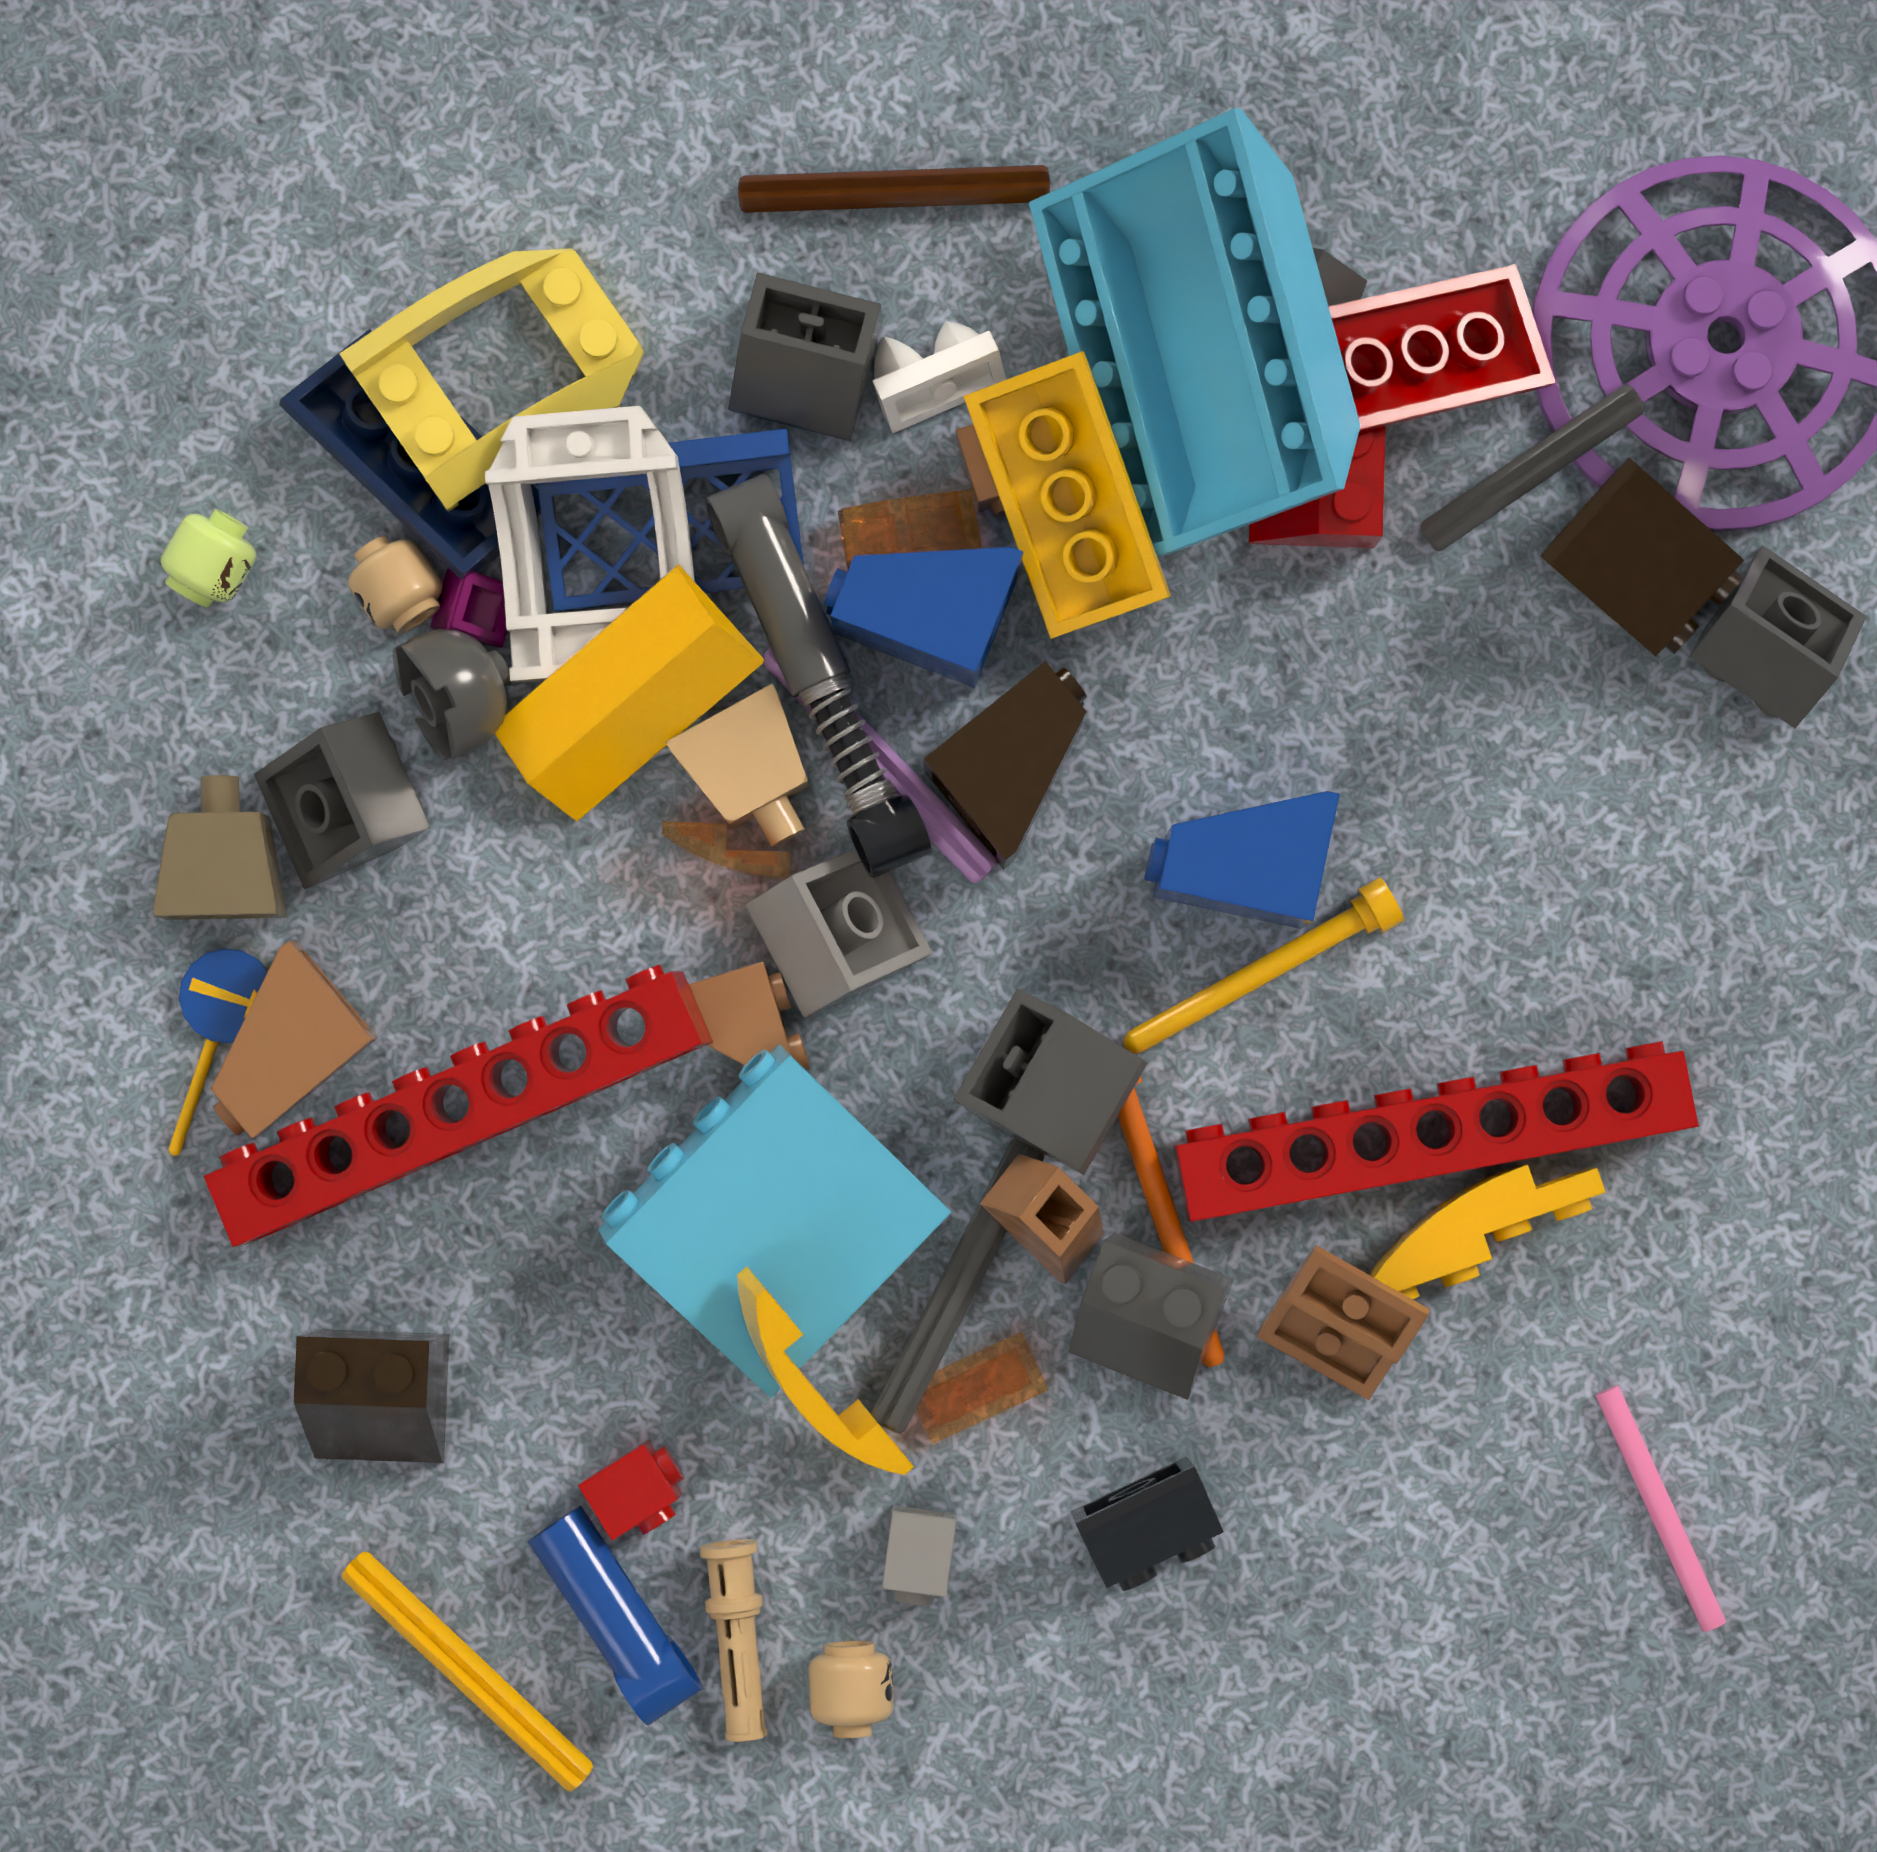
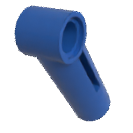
[528,1506,703,1726]

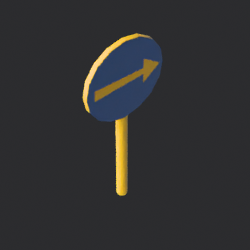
[168,948,268,1156]

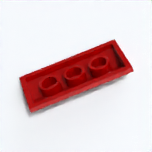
[1329,264,1556,432]

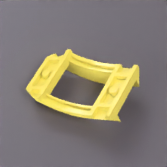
[339,248,644,512]

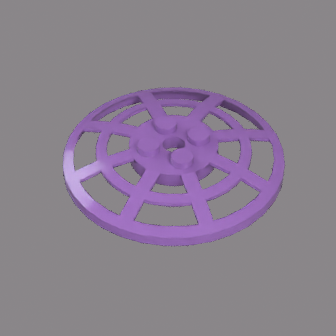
[1532,155,1877,532]

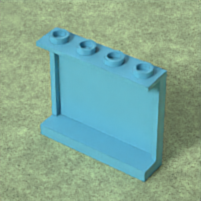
[598,1044,952,1398]

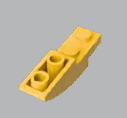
[1368,1164,1606,1300]

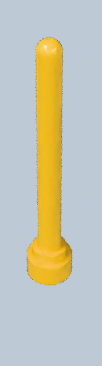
[1123,877,1405,1054]

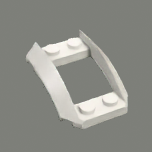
[485,406,695,682]

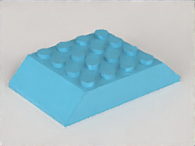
[1029,108,1361,558]

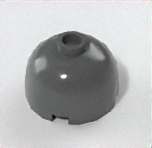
[393,629,512,760]

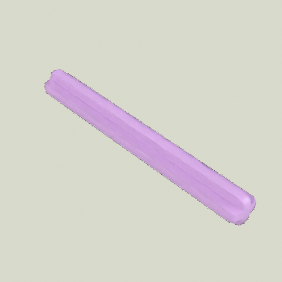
[762,647,997,884]

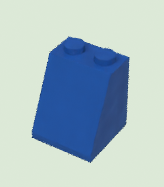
[824,547,1023,688]
[1144,791,1340,929]

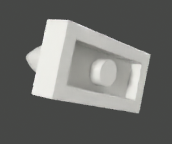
[873,321,1006,434]

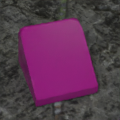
[430,568,508,648]

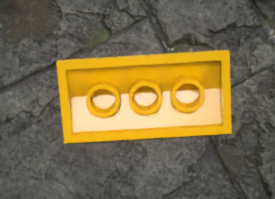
[963,351,1171,639]
[495,564,765,822]

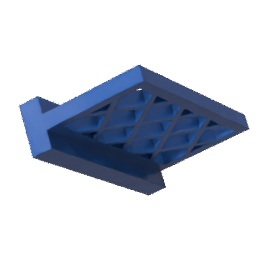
[535,429,804,611]

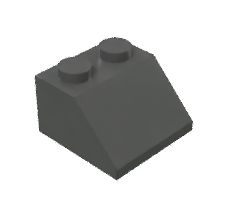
[1689,545,1867,729]
[254,712,431,889]
[1069,1232,1234,1400]

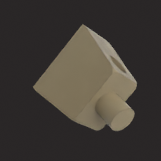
[153,775,286,920]

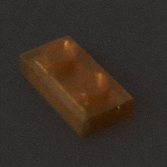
[916,1331,1049,1444]

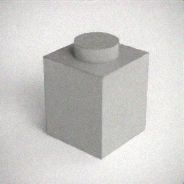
[882,1505,957,1606]

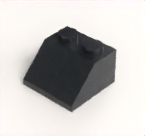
[1071,1456,1224,1591]

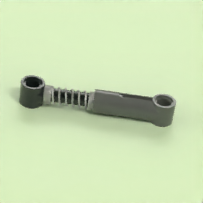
[705,473,932,878]

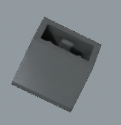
[728,272,882,442]
[953,988,1148,1175]

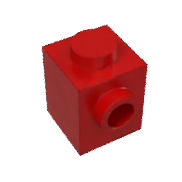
[578,1439,685,1541]

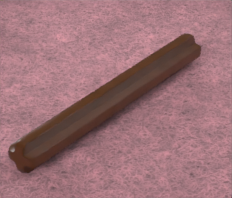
[738,165,1050,213]

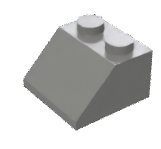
[745,849,933,1018]

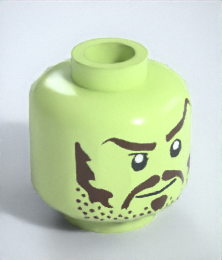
[160,508,257,608]

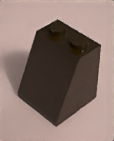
[1540,457,1744,656]
[924,661,1087,870]
[294,1329,450,1463]

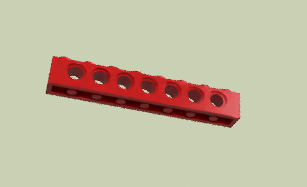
[203,965,713,1247]
[1173,1041,1699,1222]

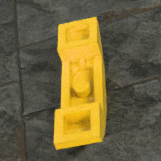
[737,1267,914,1475]

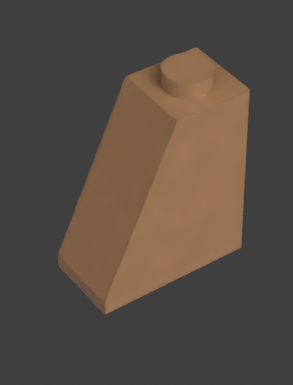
[211,940,378,1139]

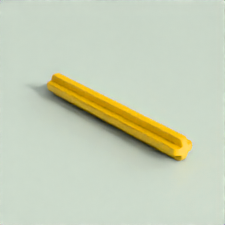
[341,1551,593,1791]

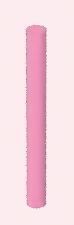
[1595,1385,1726,1632]

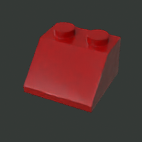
[1248,426,1386,548]

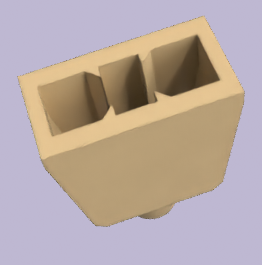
[666,683,810,848]

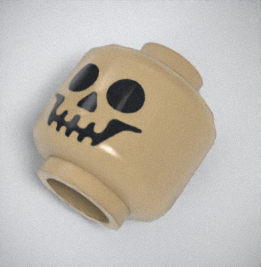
[348,536,443,634]
[808,1640,894,1738]

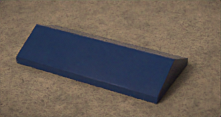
[279,329,541,580]

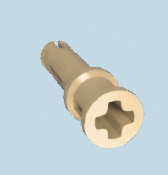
[699,1539,767,1742]

